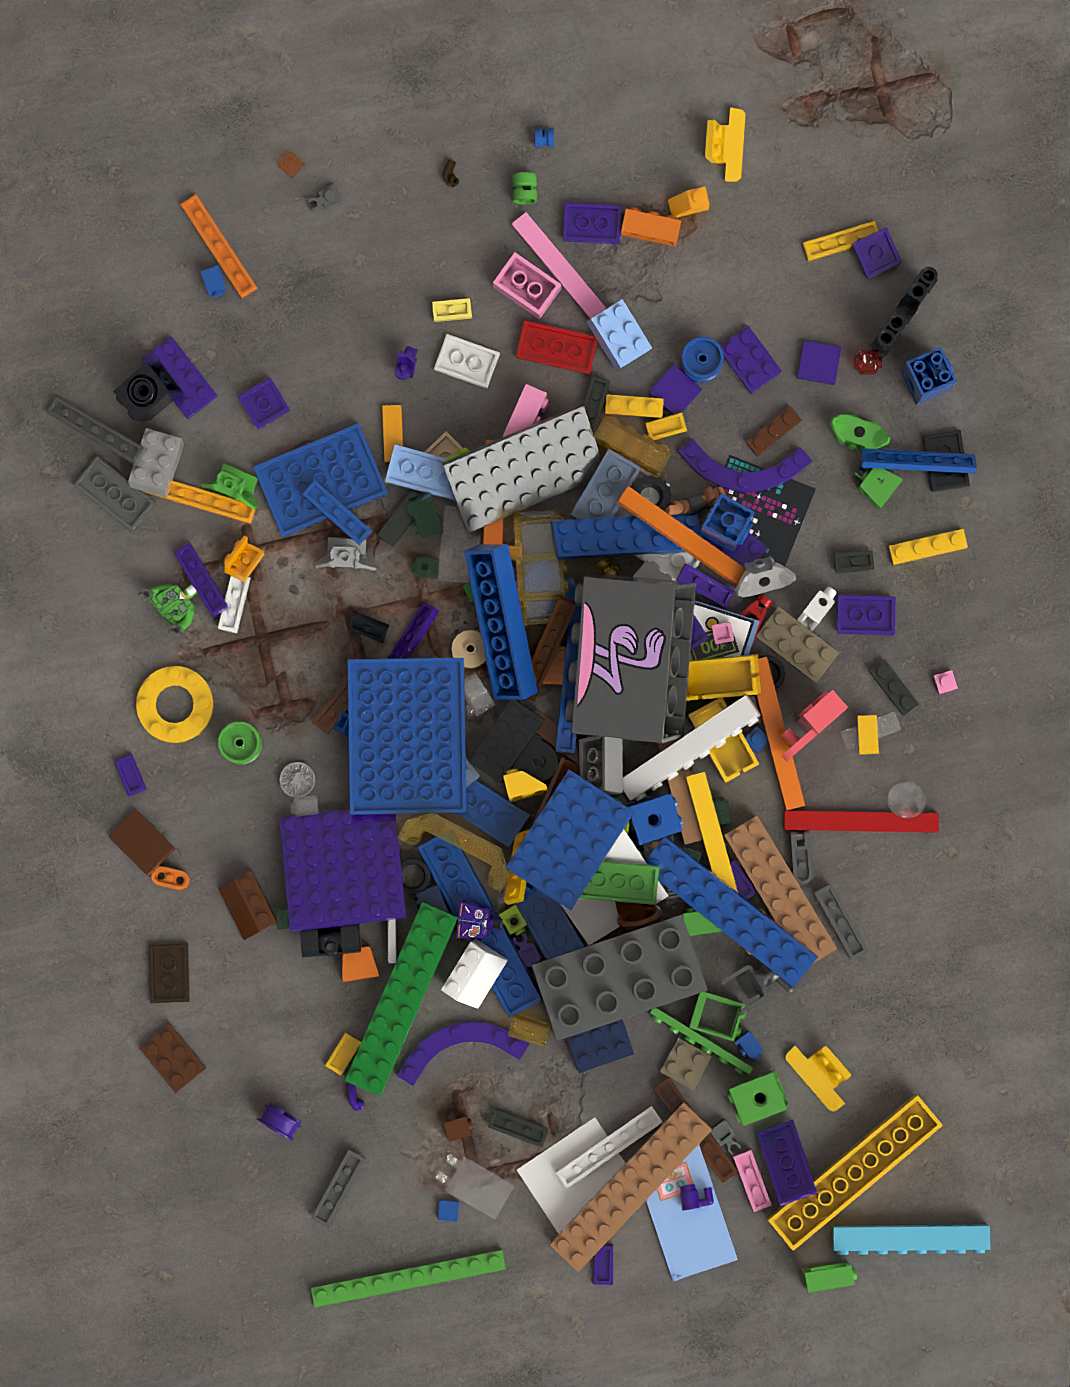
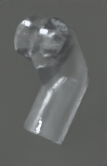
[495,889,506,912]

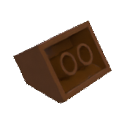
[219,871,279,940]

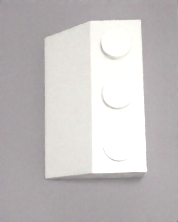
[441,939,508,1009]

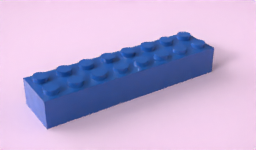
[464,544,538,700]

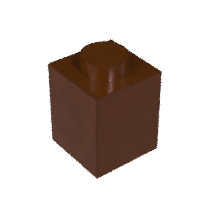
[443,1115,474,1142]

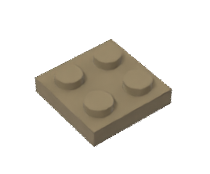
[660,1038,712,1090]

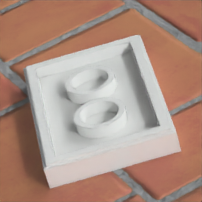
[434,334,500,389]

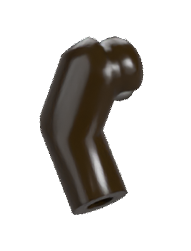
[442,159,459,187]

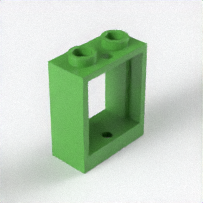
[688,992,746,1041]
[802,1261,857,1293]

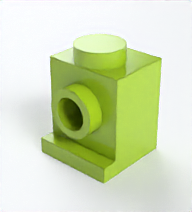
[499,905,527,936]

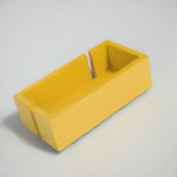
[687,654,761,701]
[687,698,759,784]

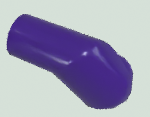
[347,1083,364,1111]

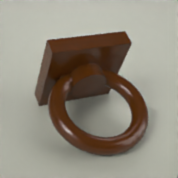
[615,901,663,932]

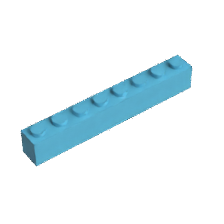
[832,1224,990,1255]

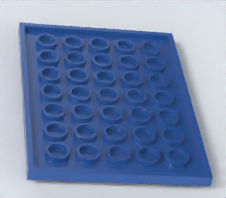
[348,658,467,815]

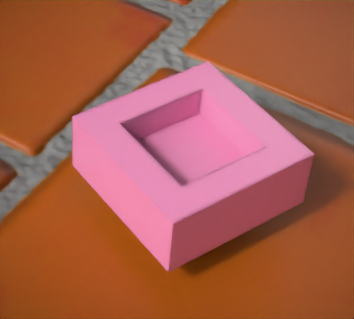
[712,622,734,644]
[933,670,958,694]

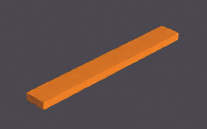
[616,486,745,587]
[756,657,805,810]

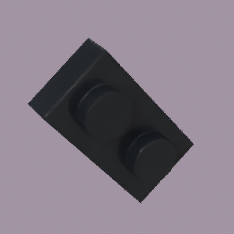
[348,611,389,643]

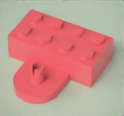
[781,690,848,762]

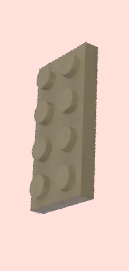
[756,607,839,684]

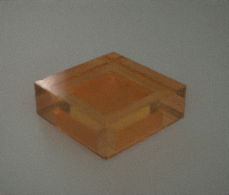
[278,151,305,178]

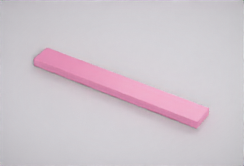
[511,212,607,319]

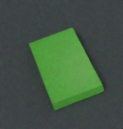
[580,861,660,905]

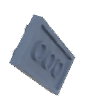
[570,449,641,519]

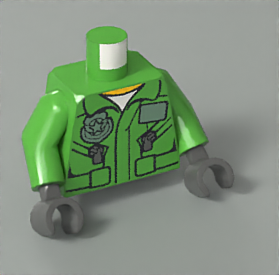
[138,584,197,639]

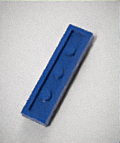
[302,480,372,546]

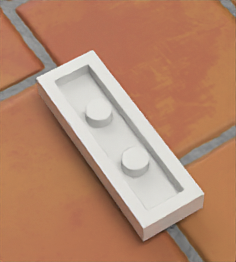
[218,576,251,633]

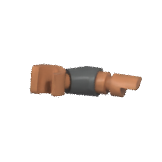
[665,486,726,516]

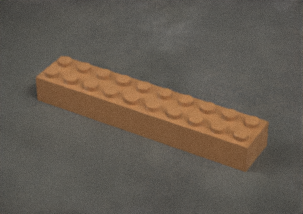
[550,1101,712,1272]

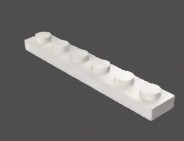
[556,1106,662,1189]

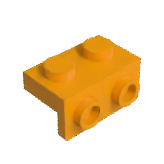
[223,535,264,583]

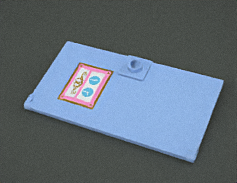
[646,1144,738,1281]

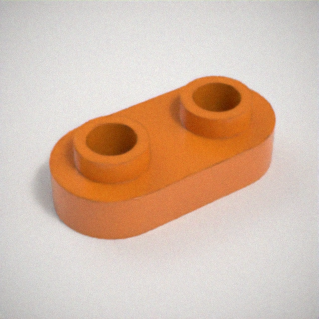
[151,866,190,890]

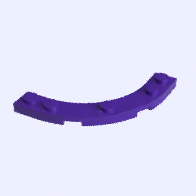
[678,438,812,492]
[397,1022,530,1086]

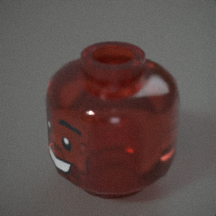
[854,350,882,375]

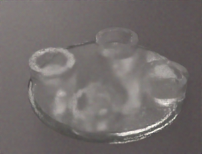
[887,781,926,818]

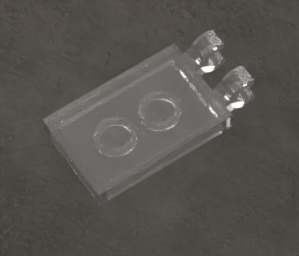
[436,1154,514,1220]

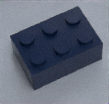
[567,1019,634,1073]

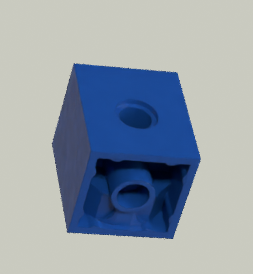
[901,347,957,405]
[700,494,755,553]
[625,794,683,845]

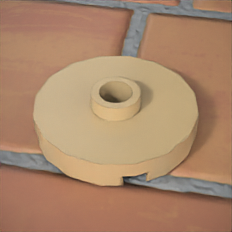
[451,630,486,669]

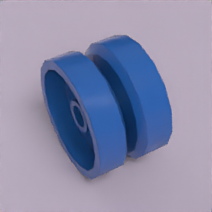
[681,337,724,383]

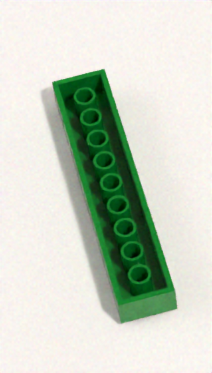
[345,901,458,1096]

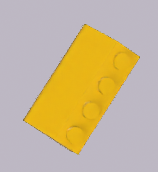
[503,769,547,802]

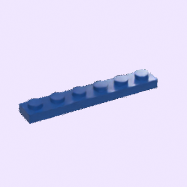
[861,448,977,473]

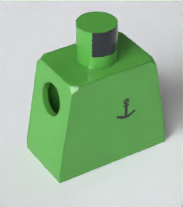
[854,466,903,510]

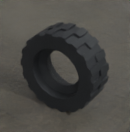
[631,475,671,511]

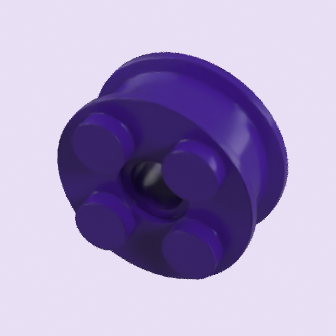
[256,1103,302,1141]

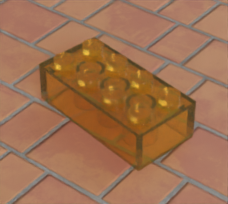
[594,416,672,477]

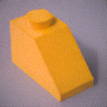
[667,186,710,217]

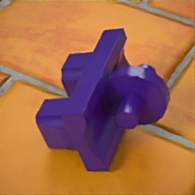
[394,346,418,380]

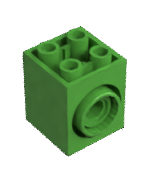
[728,1069,789,1126]

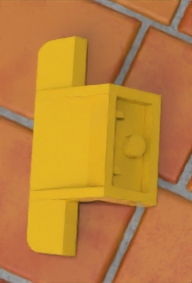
[705,107,745,182]
[785,1046,851,1111]

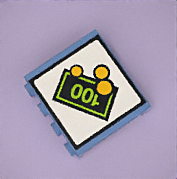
[690,601,760,660]

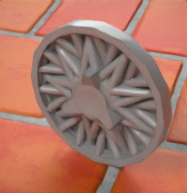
[279,762,316,798]

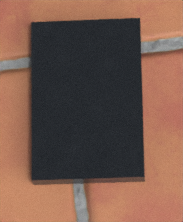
[922,430,970,492]

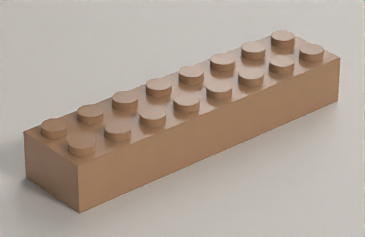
[723,816,837,963]

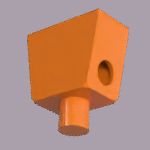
[342,936,380,982]

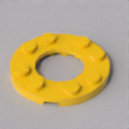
[136,666,214,743]

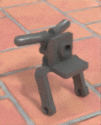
[719,965,794,1016]

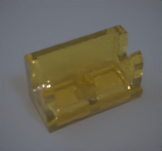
[508,1014,552,1047]

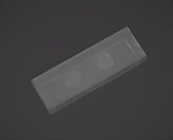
[840,712,901,750]

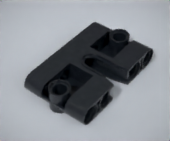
[870,267,938,358]
[300,924,361,958]

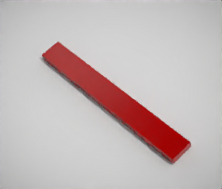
[784,811,939,833]

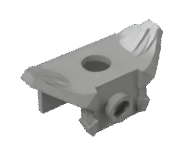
[315,537,377,571]
[735,556,796,597]

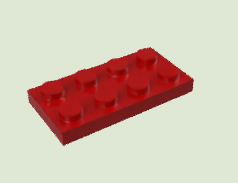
[516,320,598,375]

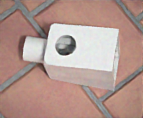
[797,587,836,632]

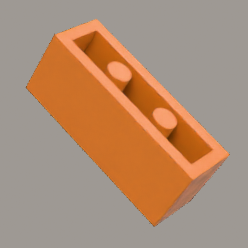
[621,207,682,247]

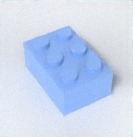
[586,299,652,370]

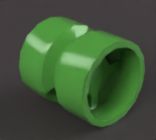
[512,172,537,204]

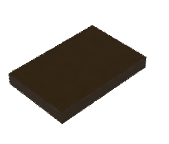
[149,944,190,1003]

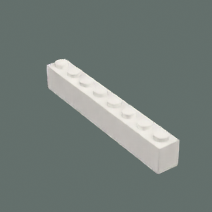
[623,695,761,802]

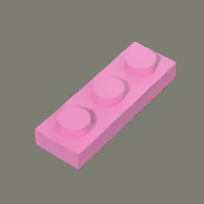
[733,1150,772,1212]

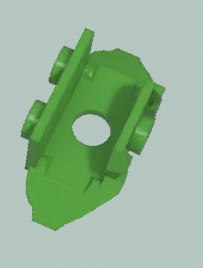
[830,413,891,451]
[201,463,259,510]

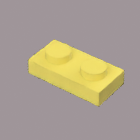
[432,298,472,322]

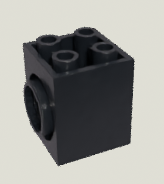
[113,362,183,421]

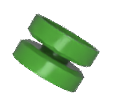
[218,722,262,765]

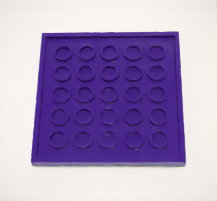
[280,809,407,932]

